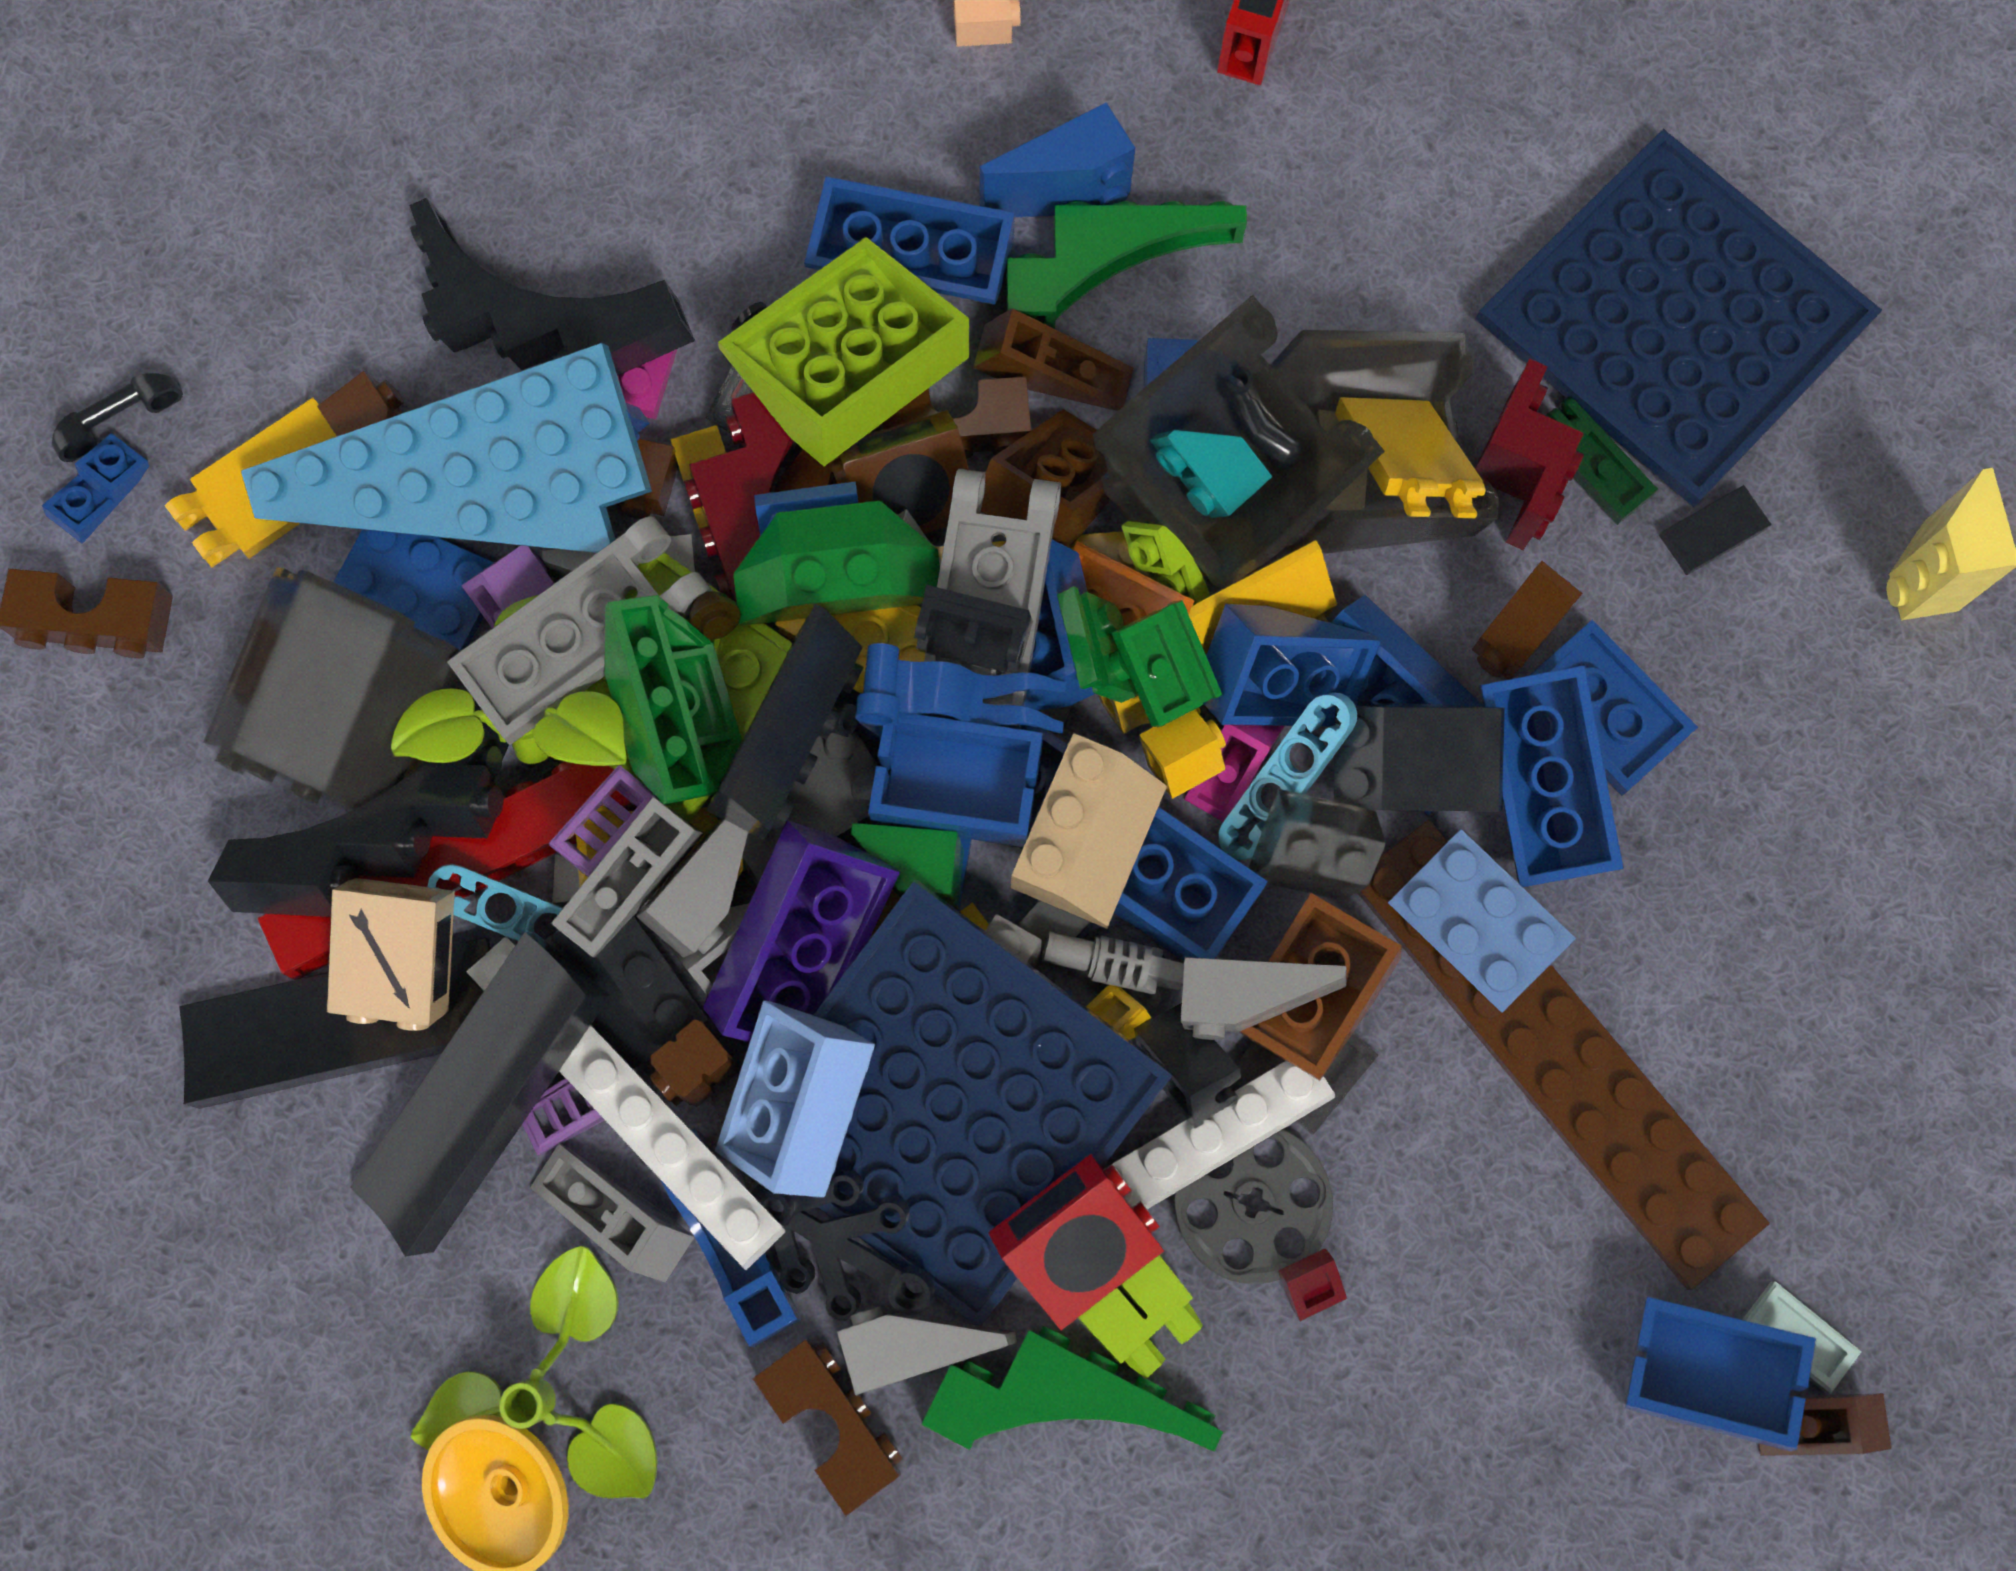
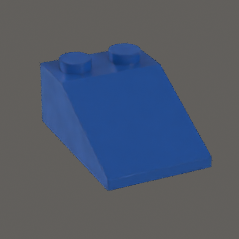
[980,102,1136,217]
[1203,604,1381,726]

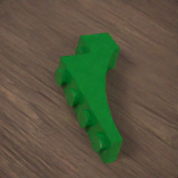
[1007,201,1247,329]
[921,1326,1224,1451]

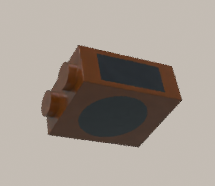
[831,410,980,534]

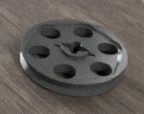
[1175,1130,1333,1284]

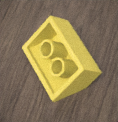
[1887,468,2016,620]

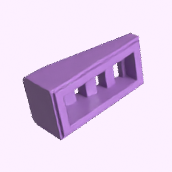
[549,765,658,877]
[522,1078,605,1156]

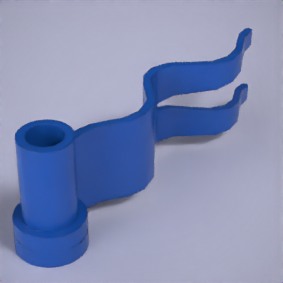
[855,643,1066,733]

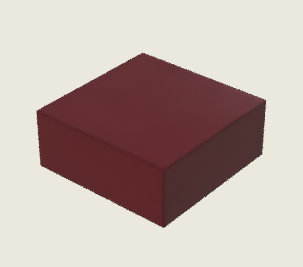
[1278,1248,1347,1321]

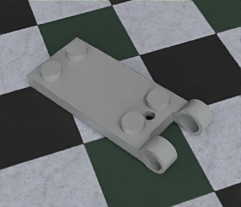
[918,469,1061,729]
[447,516,713,745]

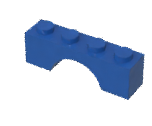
[660,1128,802,1347]

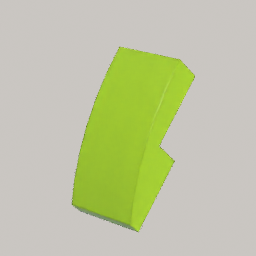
[1121,521,1210,605]

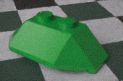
[733,501,940,626]
[604,595,742,804]

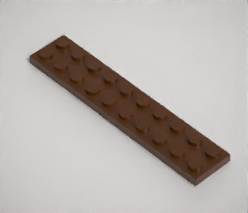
[1349,819,1770,1290]

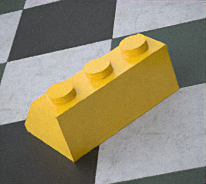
[1189,540,1337,655]

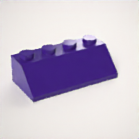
[703,820,900,1042]

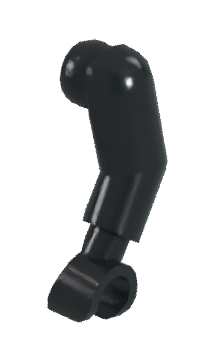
[1217,366,1302,469]

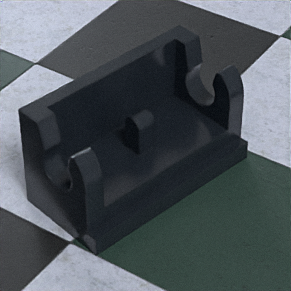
[914,585,1033,674]
[1134,1003,1241,1129]

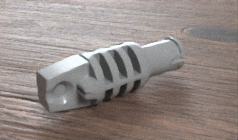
[1042,931,1184,994]

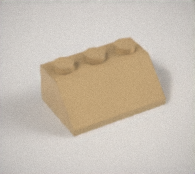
[1011,733,1167,928]

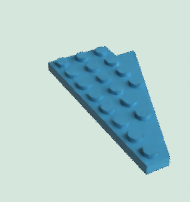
[241,343,652,553]

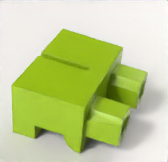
[1077,1255,1203,1378]

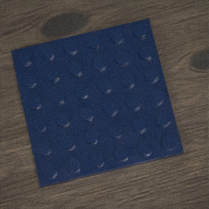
[1475,128,1882,507]
[813,879,1173,1326]

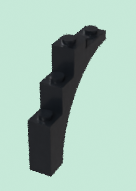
[409,198,695,376]
[208,701,509,917]

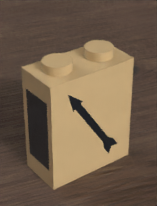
[327,878,455,1031]

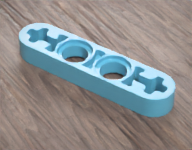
[1218,692,1357,860]
[427,864,563,941]

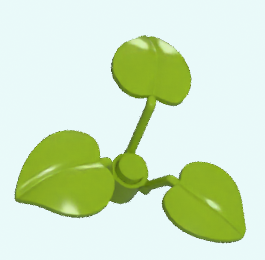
[391,594,627,766]
[410,1246,658,1499]

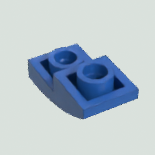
[42,433,149,544]

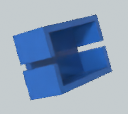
[868,713,1043,847]
[1625,1297,1816,1452]

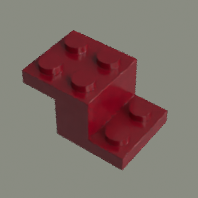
[1475,358,1584,550]

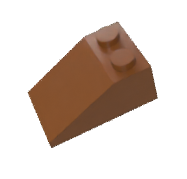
[1239,893,1402,1081]

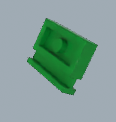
[1057,586,1138,703]
[1111,600,1223,727]

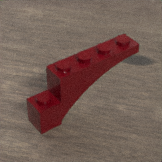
[683,392,794,604]

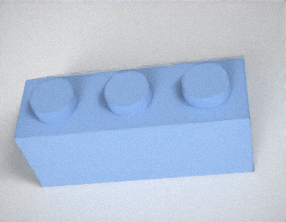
[715,1001,875,1198]

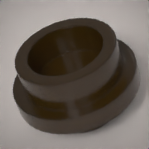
[688,591,741,639]

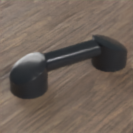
[52,373,183,462]

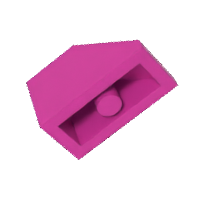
[1184,725,1285,822]

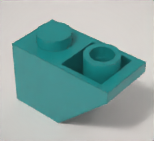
[1150,430,1273,518]

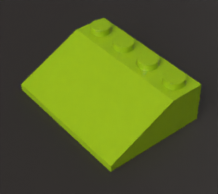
[718,237,969,466]

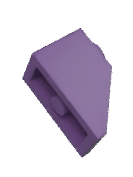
[461,546,554,629]

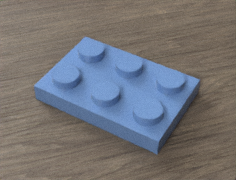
[1388,829,1576,1012]

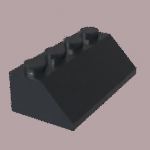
[706,604,864,840]

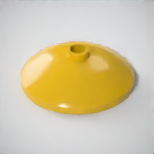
[422,1415,569,1571]

